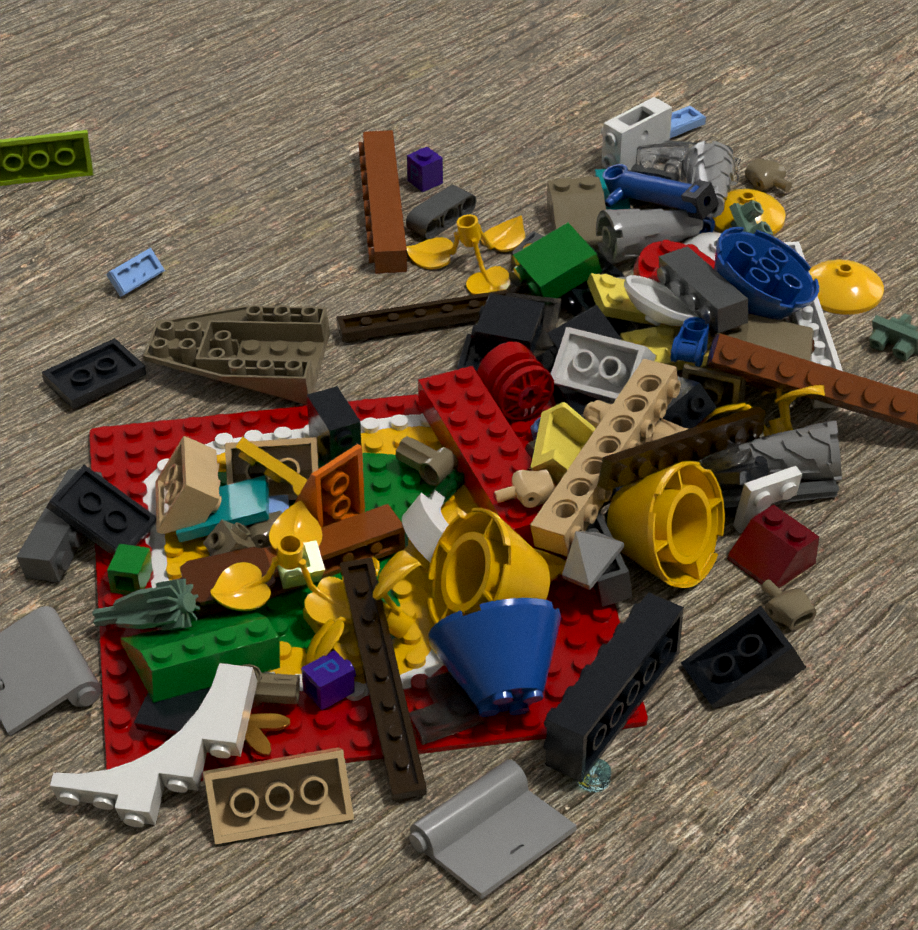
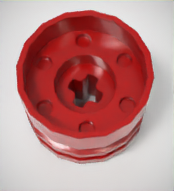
[477,342,554,420]

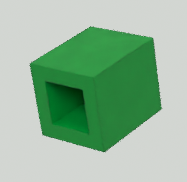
[107,543,153,595]

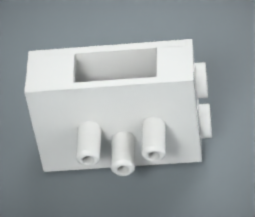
[601,97,672,170]

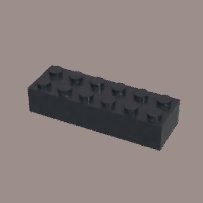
[543,592,684,782]

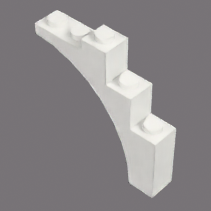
[50,663,257,827]

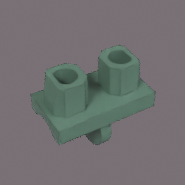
[729,200,773,236]
[869,313,918,361]

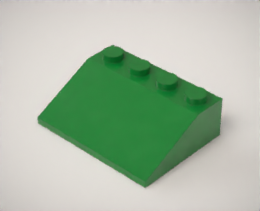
[121,609,280,702]

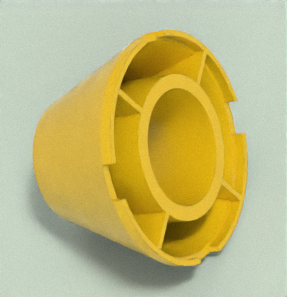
[607,461,725,588]
[427,508,550,624]

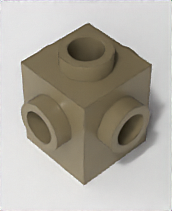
[203,519,256,556]

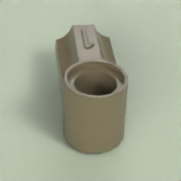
[396,436,459,486]
[241,664,300,709]

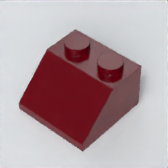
[727,504,820,588]

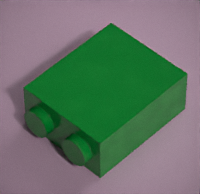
[513,222,602,305]

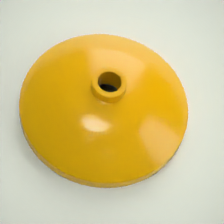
[712,189,786,235]
[809,259,884,315]

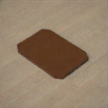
[180,547,276,606]

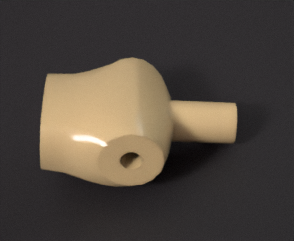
[494,469,555,508]

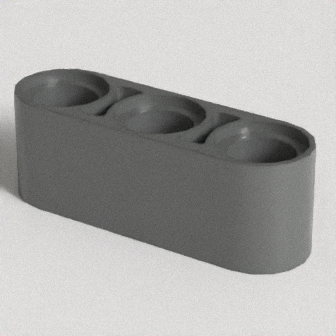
[406,185,477,239]

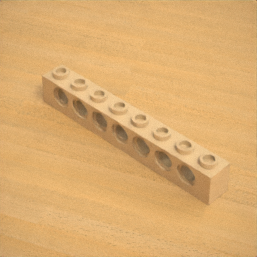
[530,359,681,557]

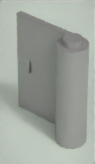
[0,606,101,736]
[409,759,577,899]

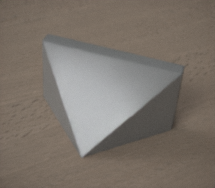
[562,531,624,590]

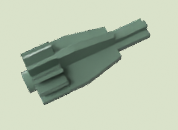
[92,579,200,631]

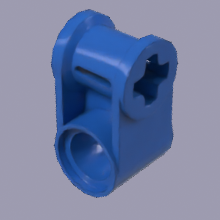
[670,317,709,367]

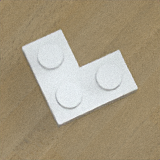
[733,466,802,533]

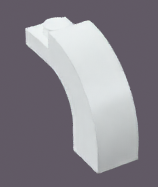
[402,490,449,562]

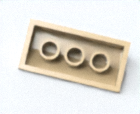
[202,747,354,845]

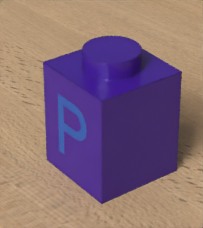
[407,147,443,192]
[301,650,356,710]

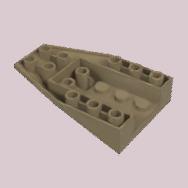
[143,305,330,404]

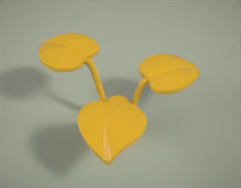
[406,214,525,295]
[697,385,825,437]
[210,501,351,625]
[307,550,421,664]

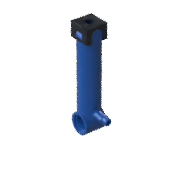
[602,164,719,220]

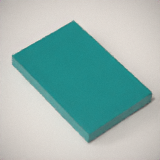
[176,475,269,542]

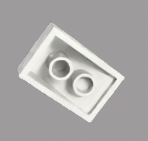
[551,327,656,403]

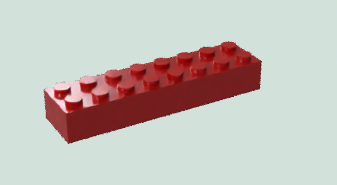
[418,366,545,549]

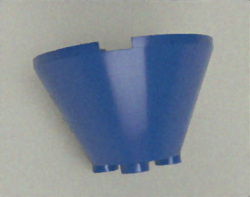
[714,227,819,320]
[428,598,561,717]

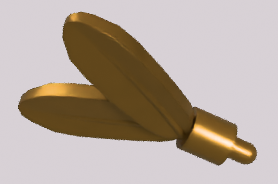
[244,713,290,756]

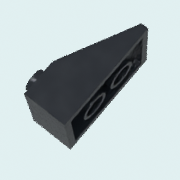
[681,606,806,709]

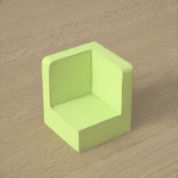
[277,540,325,589]

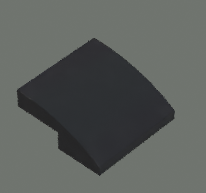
[714,463,768,492]
[134,687,211,736]

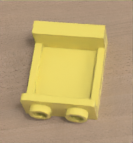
[530,402,596,488]

